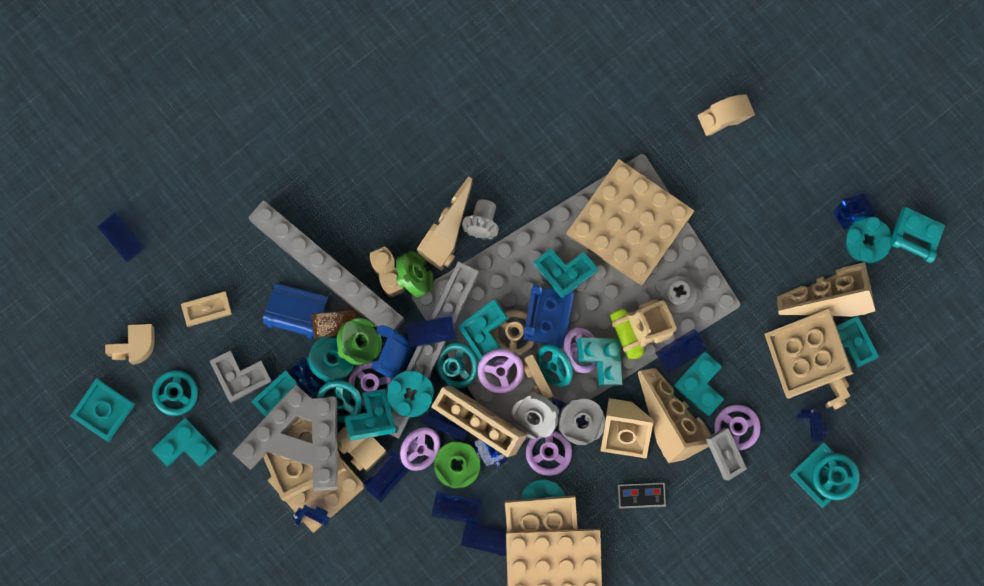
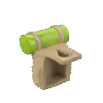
[609,299,677,360]

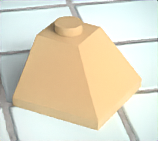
[601,398,653,458]

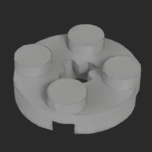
[512,392,559,439]
[558,398,606,445]

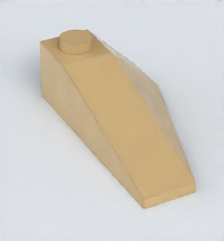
[417,176,473,271]
[777,262,875,317]
[638,368,711,463]

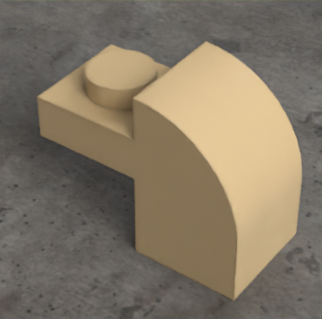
[697,94,755,136]
[105,324,155,365]

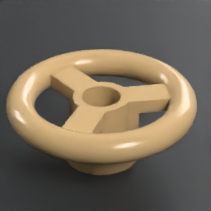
[492,310,536,356]

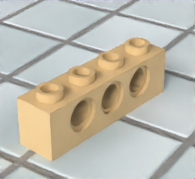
[431,386,527,457]

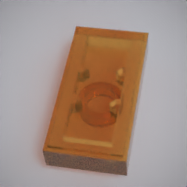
[311,310,356,338]

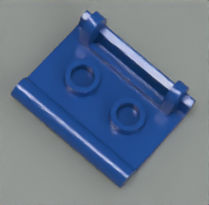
[263,283,329,339]
[523,284,575,348]
[372,325,415,380]

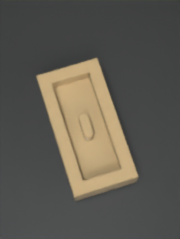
[181,292,232,327]
[523,354,553,400]

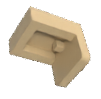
[825,377,850,410]

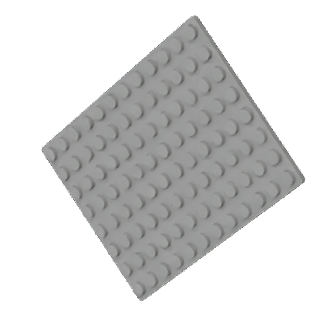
[412,154,740,441]

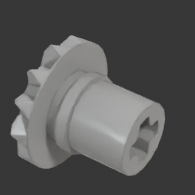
[462,199,499,240]
[660,276,697,313]

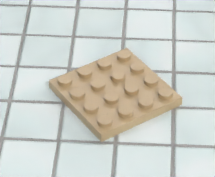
[566,159,694,286]
[506,529,602,586]

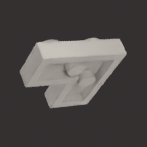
[210,351,272,403]

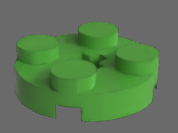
[396,251,434,298]
[337,318,382,365]
[434,442,481,489]

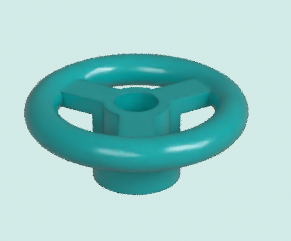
[436,342,479,388]
[536,344,573,387]
[152,370,198,416]
[317,380,362,423]
[813,453,860,500]

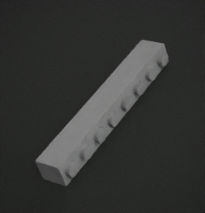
[248,200,405,331]

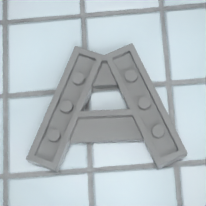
[232,385,338,491]

